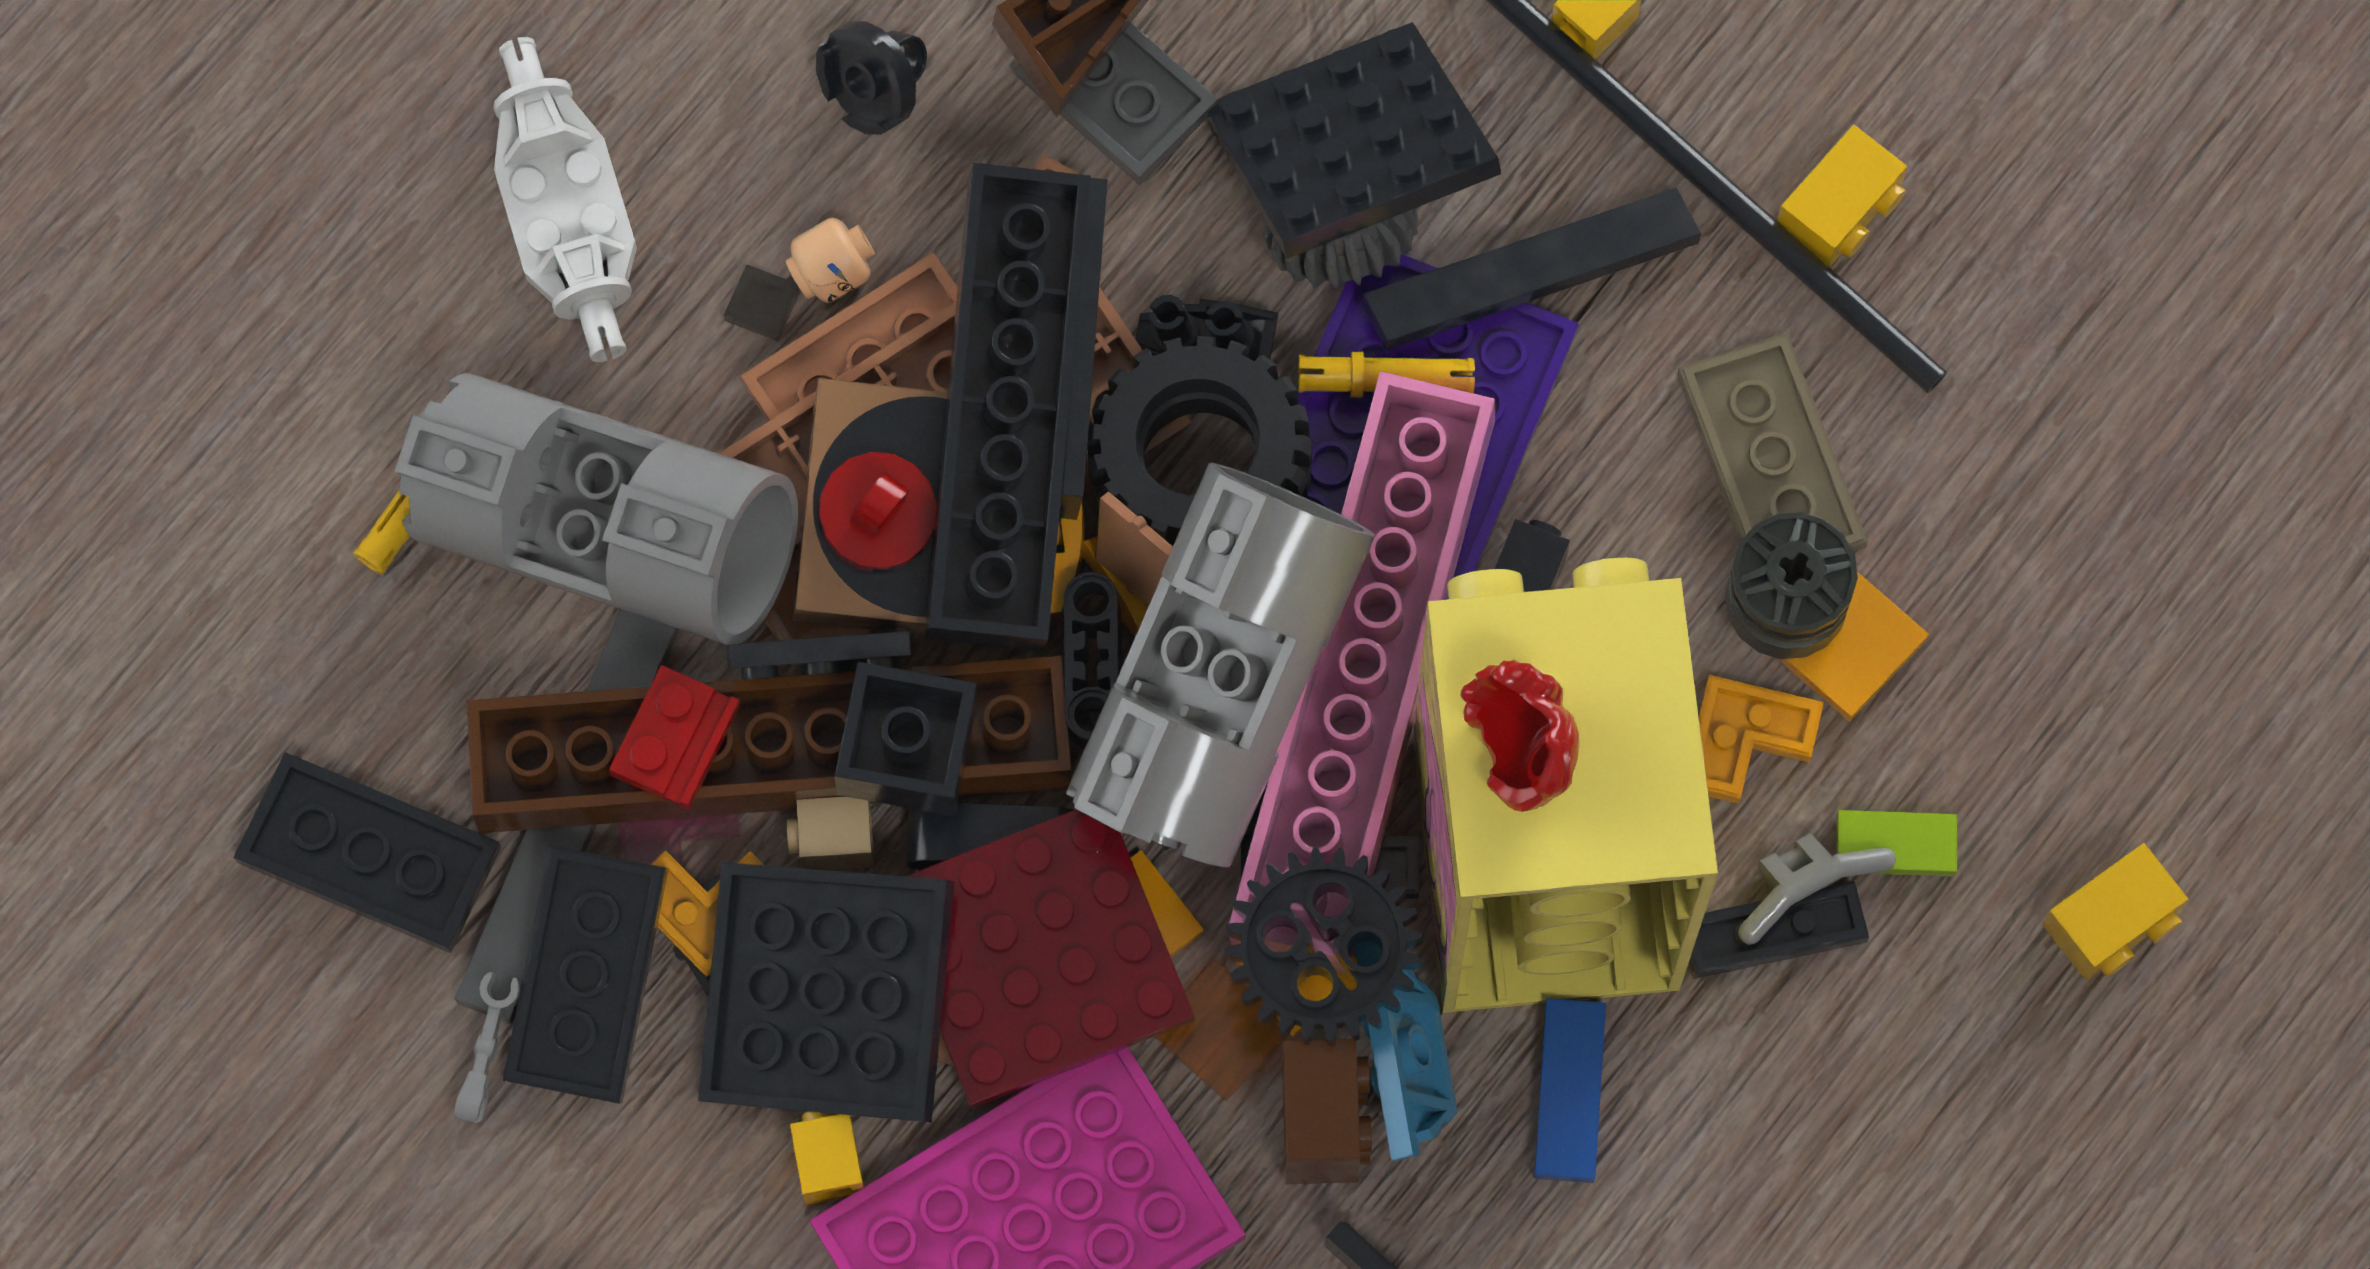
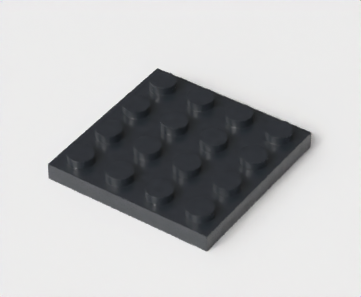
[1207,22,1501,259]
[698,862,955,1123]

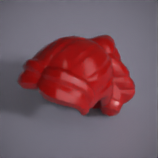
[1460,659,1579,812]

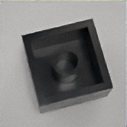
[835,662,977,816]

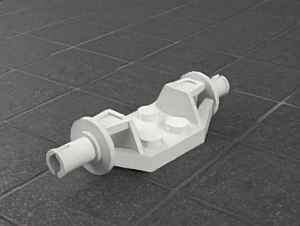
[493,37,637,362]

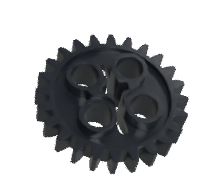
[1225,847,1423,1046]

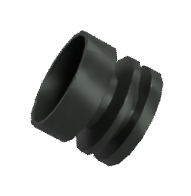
[1725,512,1858,659]

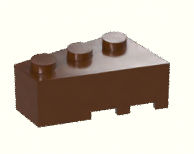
[992,0,1149,117]

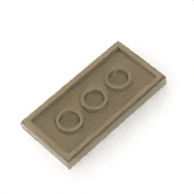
[1677,333,1868,571]

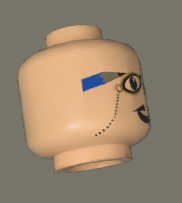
[785,218,875,303]

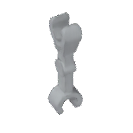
[454,972,522,1123]

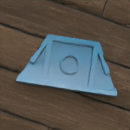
[1354,941,1458,1162]

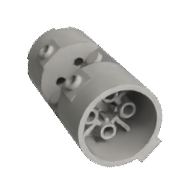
[394,373,798,645]
[1066,463,1375,867]

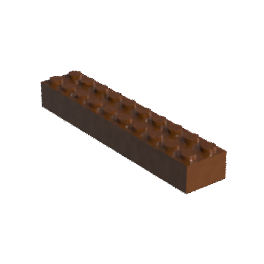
[467,656,1071,834]

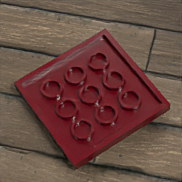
[907,809,1195,1109]

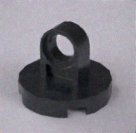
[816,21,927,135]

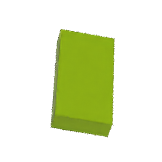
[1836,810,1957,877]

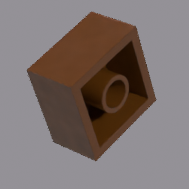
[1282,1039,1372,1185]

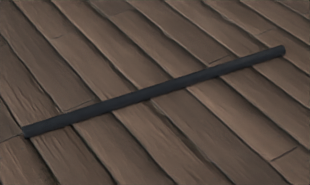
[1486,0,1947,393]

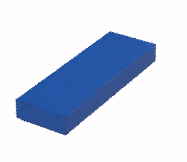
[1534,998,1606,1183]

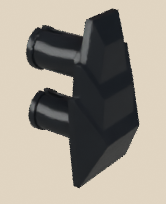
[1135,295,1279,361]

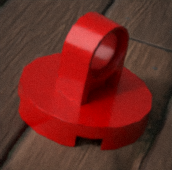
[819,452,937,571]

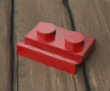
[609,665,741,811]

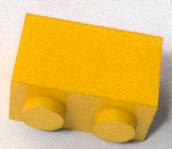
[1777,124,1908,267]
[2042,843,2188,981]

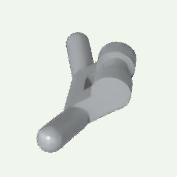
[1738,833,1896,944]

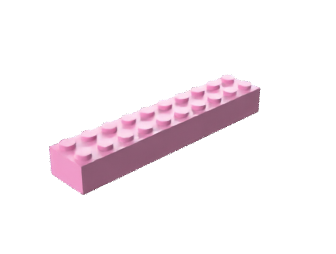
[1229,371,1495,974]

